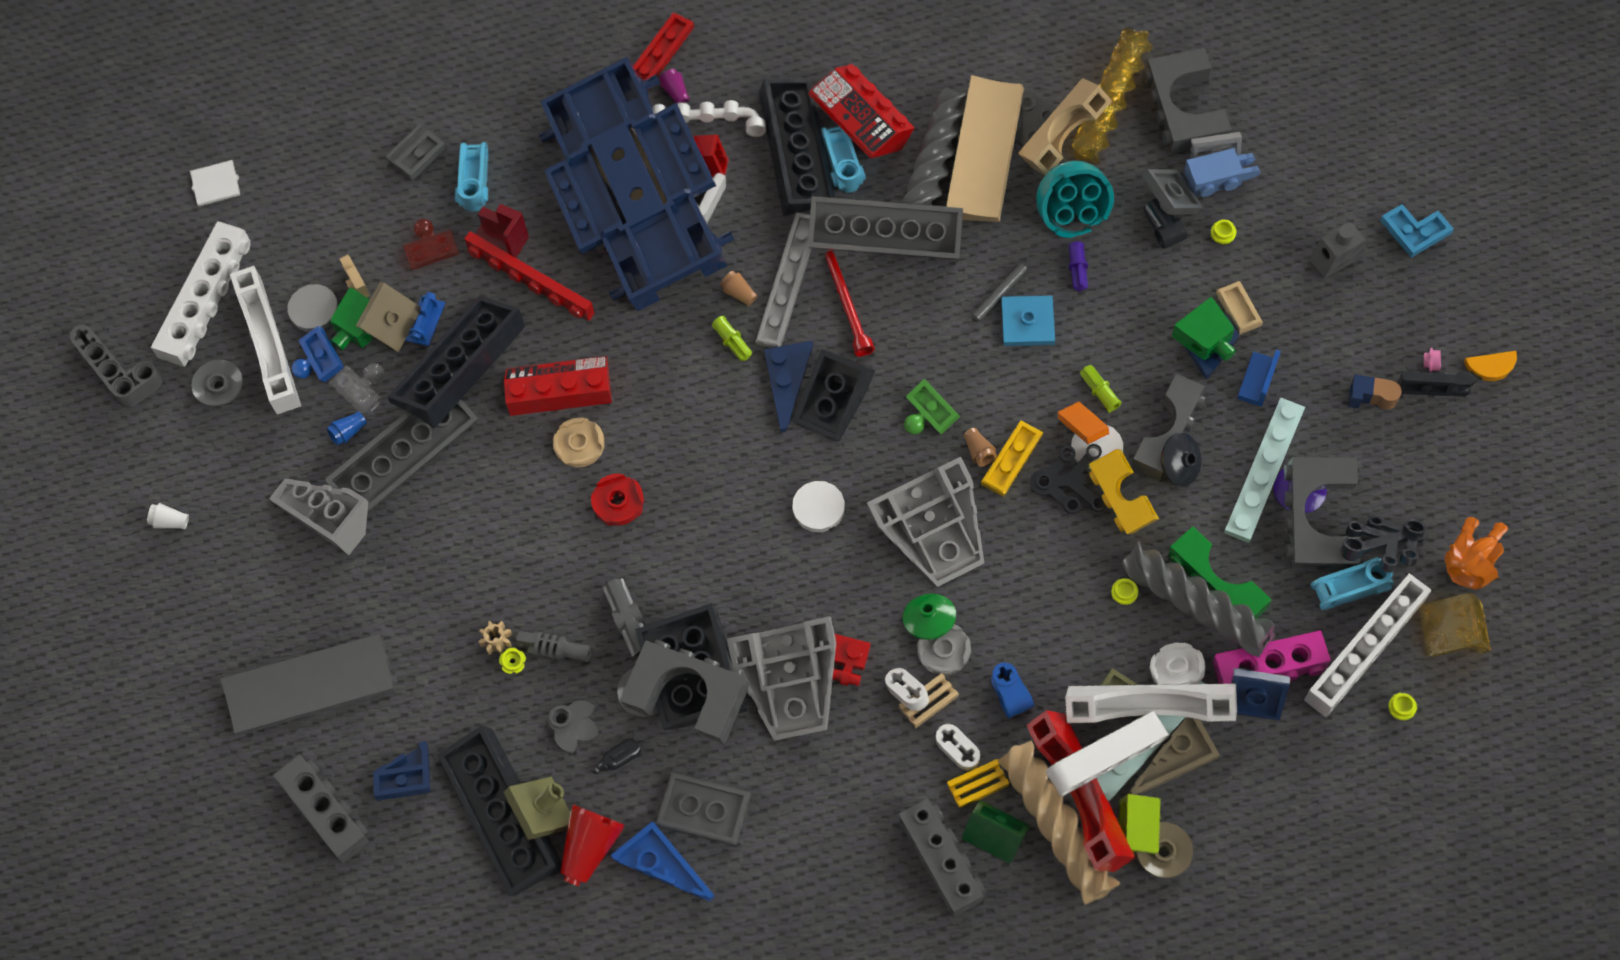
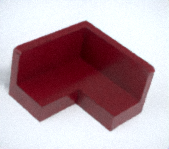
[475,203,529,258]

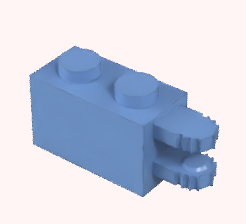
[1184,148,1261,197]

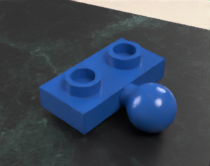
[291,326,344,382]

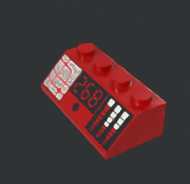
[808,64,914,159]
[504,356,612,416]

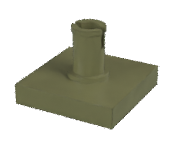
[504,777,570,840]

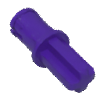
[1068,241,1088,292]

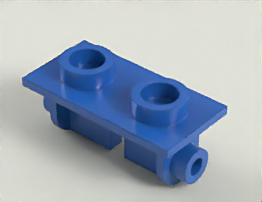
[405,292,445,347]

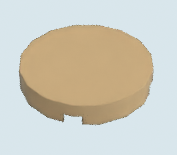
[553,418,605,468]

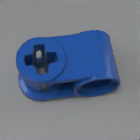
[991,662,1034,718]

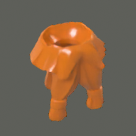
[1444,517,1508,590]

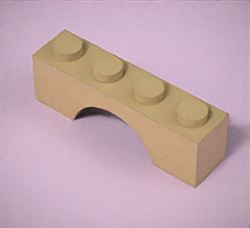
[1018,78,1112,175]

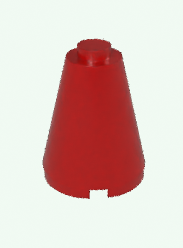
[560,805,625,886]

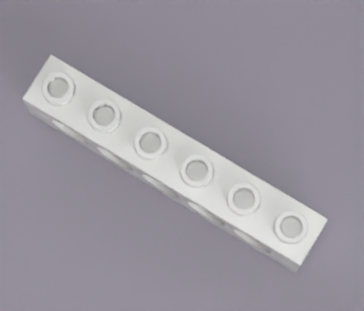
[151,221,250,367]
[1304,573,1431,717]

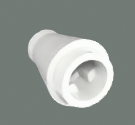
[147,503,189,529]

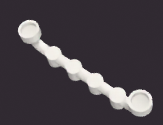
[652,100,766,137]

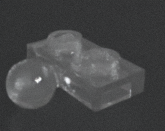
[329,363,384,418]

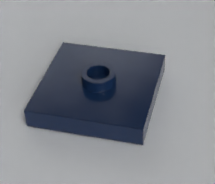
[1230,668,1290,721]

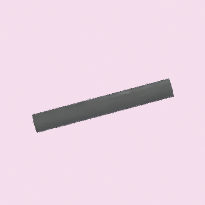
[972,263,1027,322]

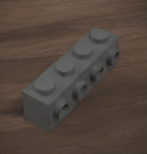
[899,798,985,918]

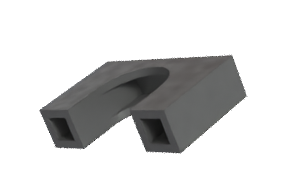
[1143,48,1232,154]
[1284,457,1360,568]
[619,640,750,744]

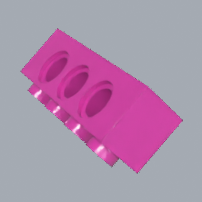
[1212,630,1331,684]

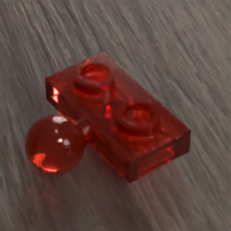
[403,219,459,270]

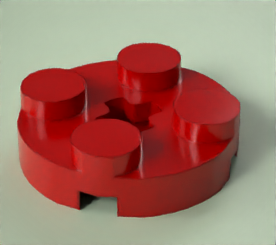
[591,473,644,526]

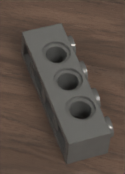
[273,754,370,863]

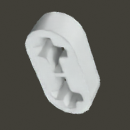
[885,668,929,711]
[936,724,980,771]

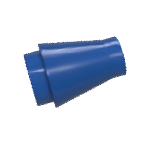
[326,411,367,445]

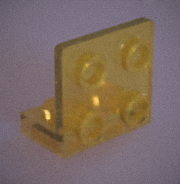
[1419,592,1491,657]

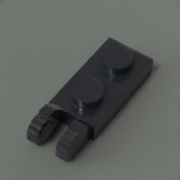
[1397,370,1476,396]

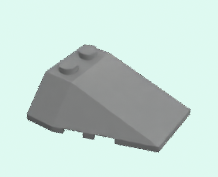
[866,457,984,587]
[727,616,836,741]

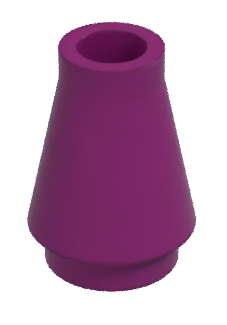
[659,69,690,104]

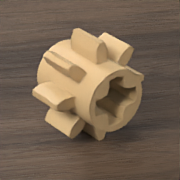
[479,621,512,655]

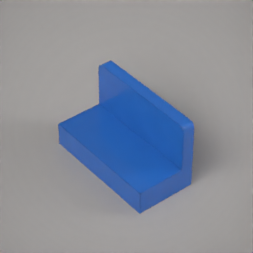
[1237,349,1281,407]

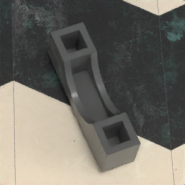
[1131,374,1206,481]

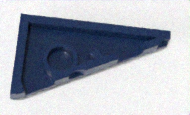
[764,341,813,433]

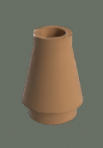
[720,270,758,307]
[963,428,997,467]

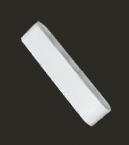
[1046,712,1170,796]

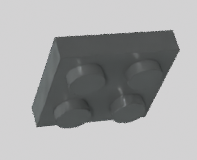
[1142,169,1203,215]

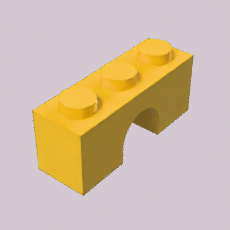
[1089,449,1159,534]

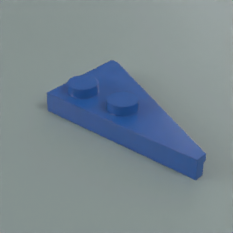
[611,821,714,902]

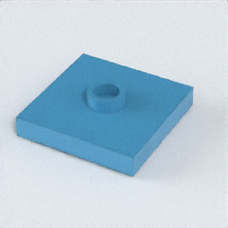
[1001,296,1055,346]

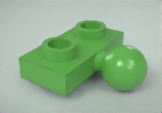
[904,379,960,435]

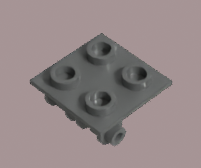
[1015,87,1057,146]

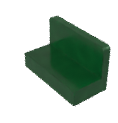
[962,800,1030,863]

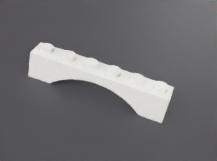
[230,266,301,414]
[1065,684,1237,723]

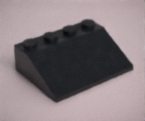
[635,603,747,731]

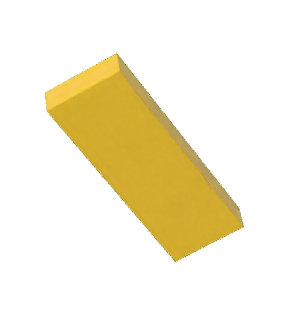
[981,420,1043,497]

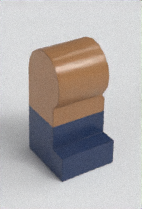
[1348,374,1402,410]

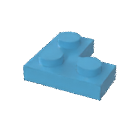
[1380,204,1454,258]

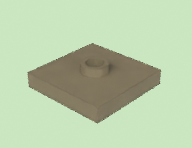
[356,282,421,352]

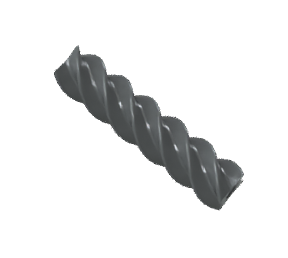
[902,87,968,206]
[1122,541,1276,657]

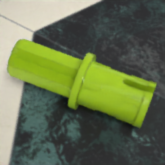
[712,316,752,361]
[1080,365,1122,413]

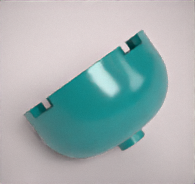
[1036,161,1114,238]

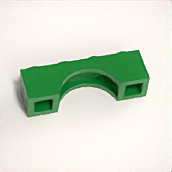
[1168,526,1272,619]

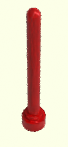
[825,251,875,357]

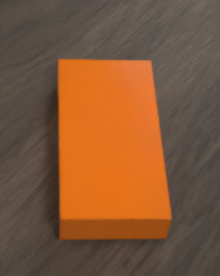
[1058,402,1109,445]

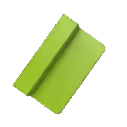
[1118,794,1160,854]

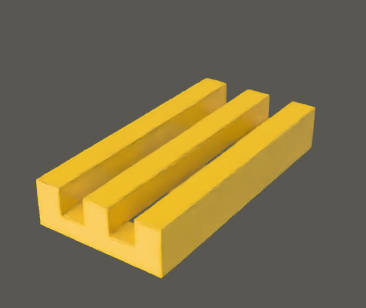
[947,759,1009,809]

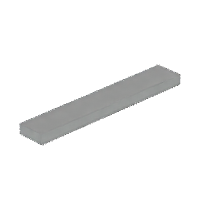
[755,212,812,348]

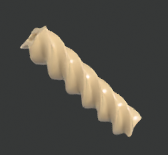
[998,740,1120,905]

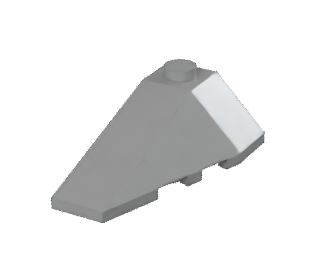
[269,479,368,555]

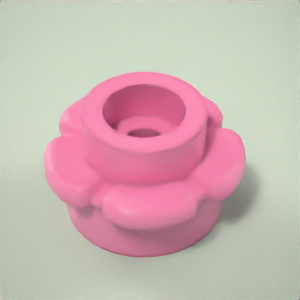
[1424,348,1441,373]

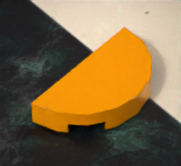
[1464,351,1517,381]

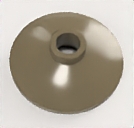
[1136,822,1193,878]

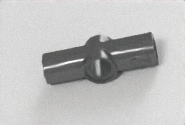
[602,578,645,659]

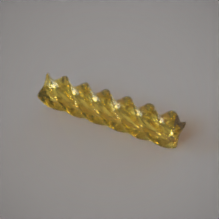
[1071,27,1153,164]

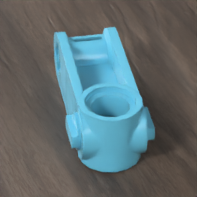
[821,127,866,193]
[455,142,488,212]
[1310,557,1394,610]

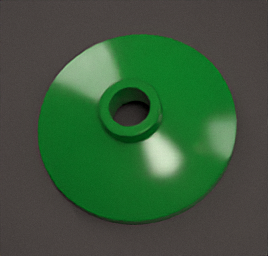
[903,594,956,640]

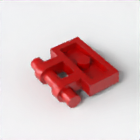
[832,634,871,686]

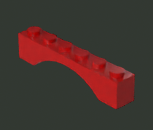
[1026,710,1135,872]

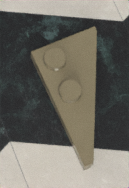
[1129,717,1220,795]

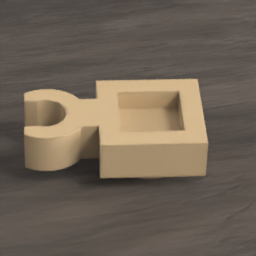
[340,255,370,297]

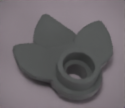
[548,700,599,753]

